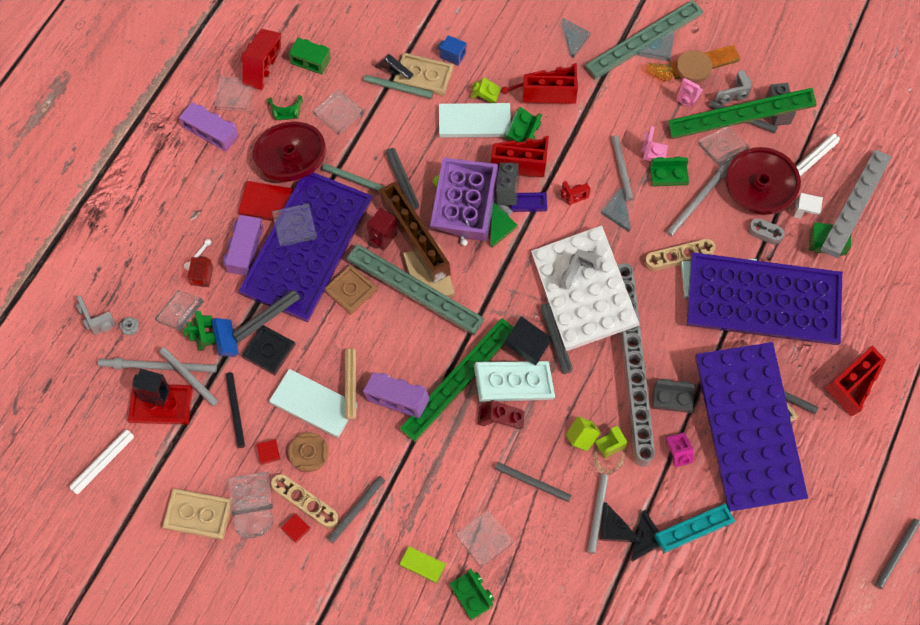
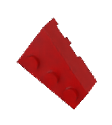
[240,28,281,90]
[523,63,578,104]
[491,136,549,177]
[824,345,886,417]

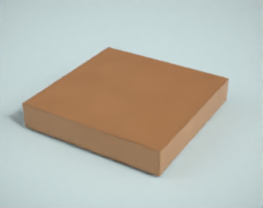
[324,264,378,315]

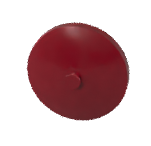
[253,121,326,182]
[726,147,801,215]

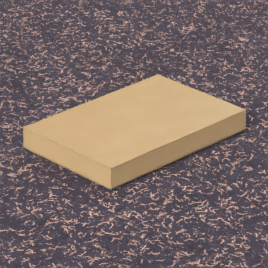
[394,53,454,96]
[403,244,455,305]
[162,488,234,541]

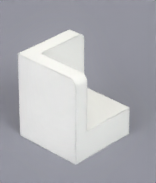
[794,193,823,219]

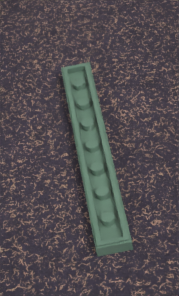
[584,0,703,80]
[347,244,484,336]

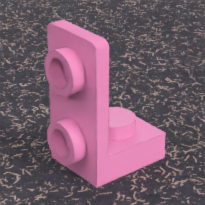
[677,78,703,108]
[641,126,668,161]

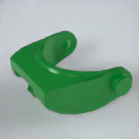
[268,95,303,120]

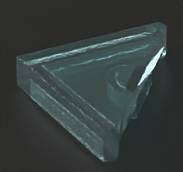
[561,18,590,58]
[638,31,675,61]
[601,188,631,232]

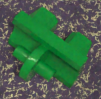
[182,311,216,351]

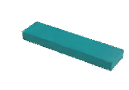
[654,503,735,554]

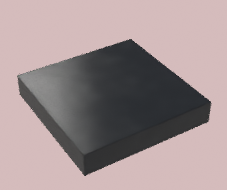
[503,316,552,366]
[241,325,296,376]

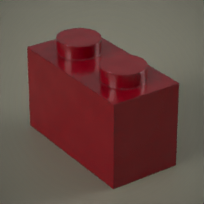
[367,208,397,251]

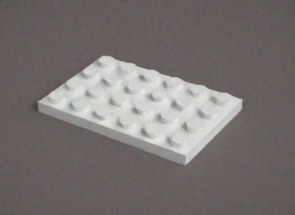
[531,225,640,351]

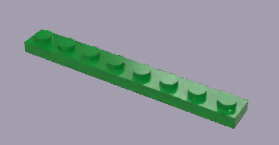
[668,87,817,139]
[400,318,513,443]

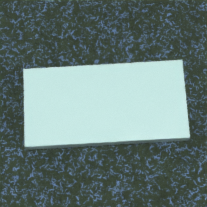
[439,103,511,138]
[474,361,555,402]
[269,369,358,438]

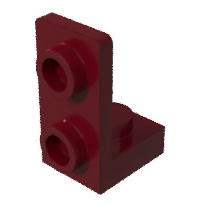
[477,400,525,429]

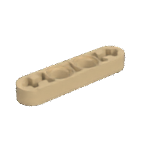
[645,239,716,271]
[271,474,339,529]

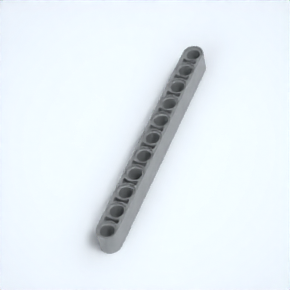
[618,263,655,467]

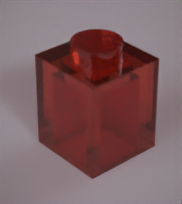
[187,256,213,287]

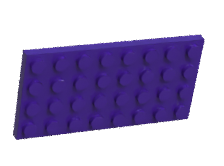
[239,172,372,322]
[686,252,843,345]
[695,342,808,512]

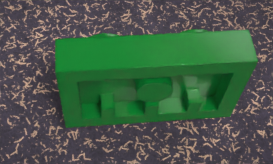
[504,107,542,143]
[650,156,689,187]
[449,568,494,621]

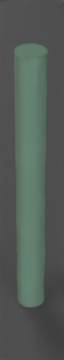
[364,75,433,99]
[322,163,385,192]

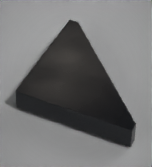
[375,53,414,80]
[601,502,640,543]
[631,510,660,562]

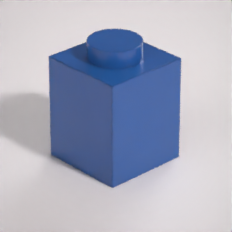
[438,35,467,66]

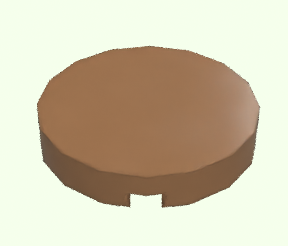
[676,50,712,83]
[288,432,329,472]

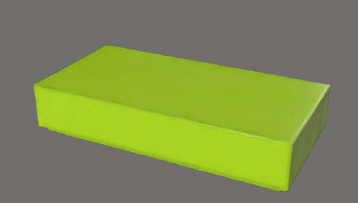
[400,546,446,584]

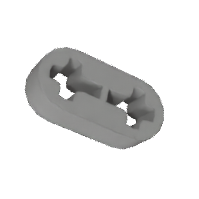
[748,219,785,244]

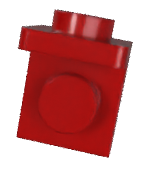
[560,181,590,205]

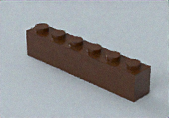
[379,182,451,283]

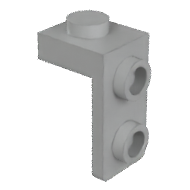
[714,70,752,104]
[561,249,601,290]
[76,295,116,335]

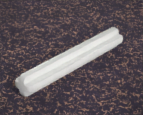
[796,134,840,176]
[69,430,134,494]

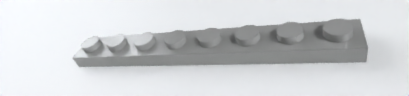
[820,149,892,258]

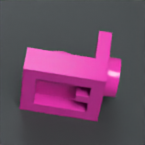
[666,432,694,467]

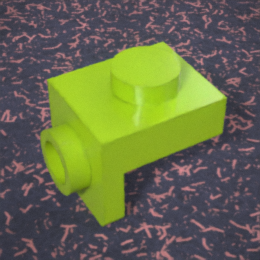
[470,77,501,103]

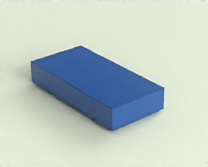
[211,318,239,357]

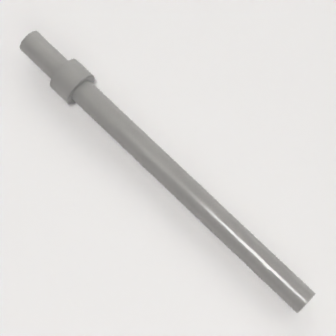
[666,157,734,236]
[98,358,217,373]

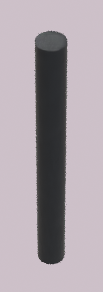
[225,372,245,448]

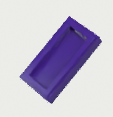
[510,192,547,212]

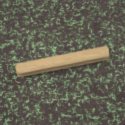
[345,348,356,420]

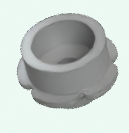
[120,317,139,335]

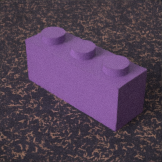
[179,102,238,152]
[223,215,263,276]
[363,372,430,419]

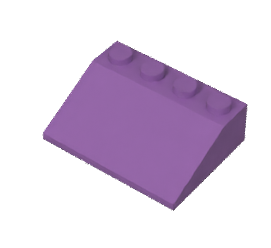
[430,158,499,241]

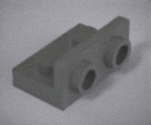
[652,379,696,413]

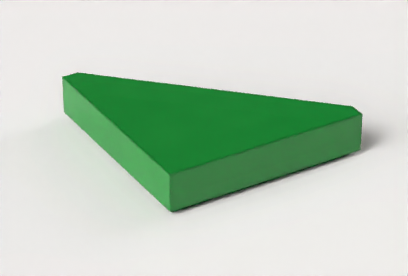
[490,202,518,248]

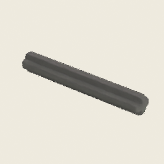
[386,148,419,210]
[233,290,300,342]
[541,303,573,374]

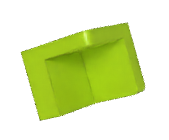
[566,416,601,451]
[595,425,628,459]

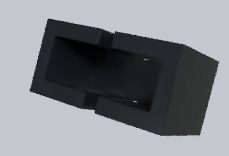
[132,368,171,407]

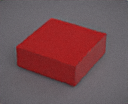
[256,439,281,465]
[281,514,310,543]

